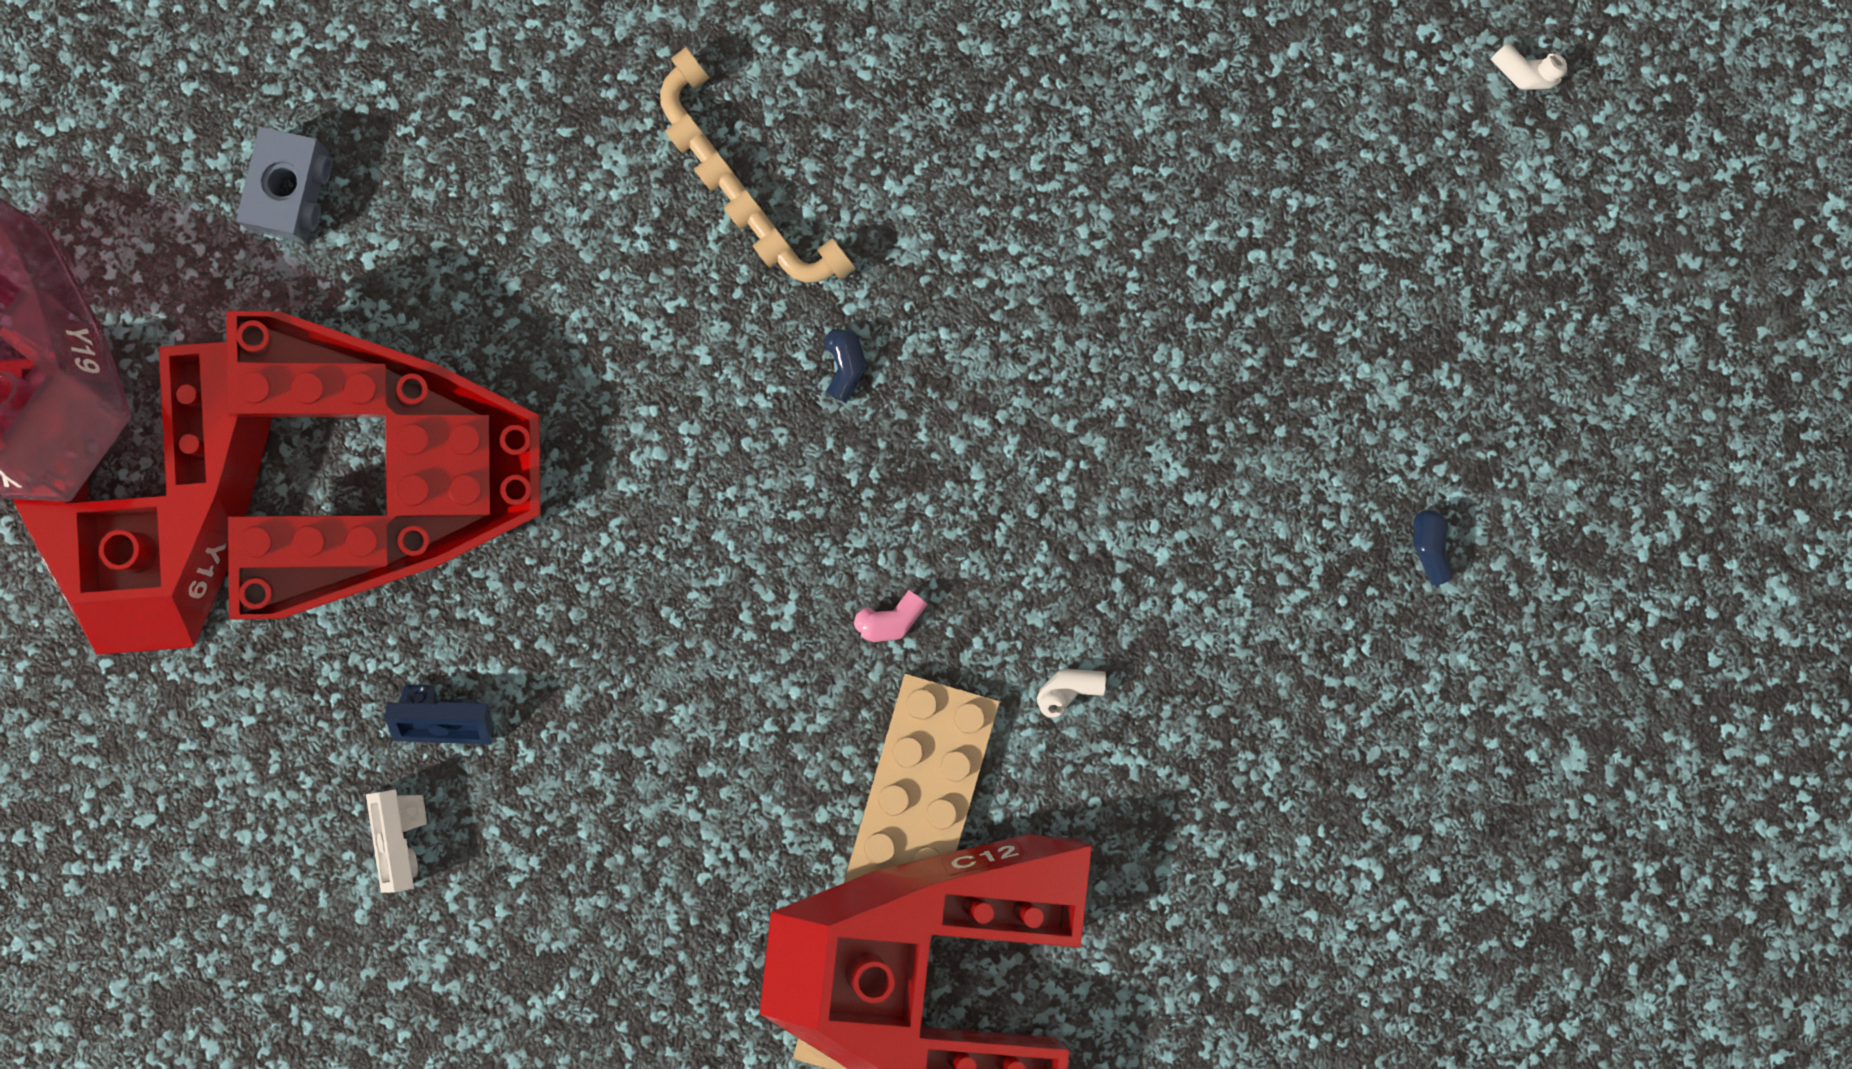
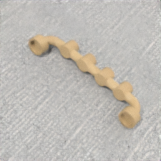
[660,47,856,283]

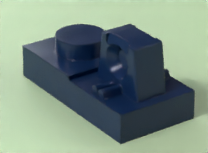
[384,684,495,745]

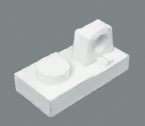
[366,789,427,893]

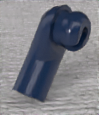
[1413,510,1453,585]

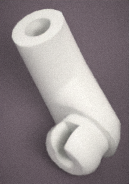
[1490,42,1567,90]
[1037,669,1106,718]

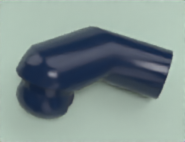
[825,328,866,404]

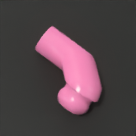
[854,590,928,642]

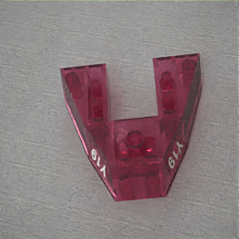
[0,197,132,502]

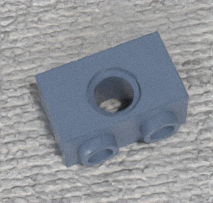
[236,126,332,244]

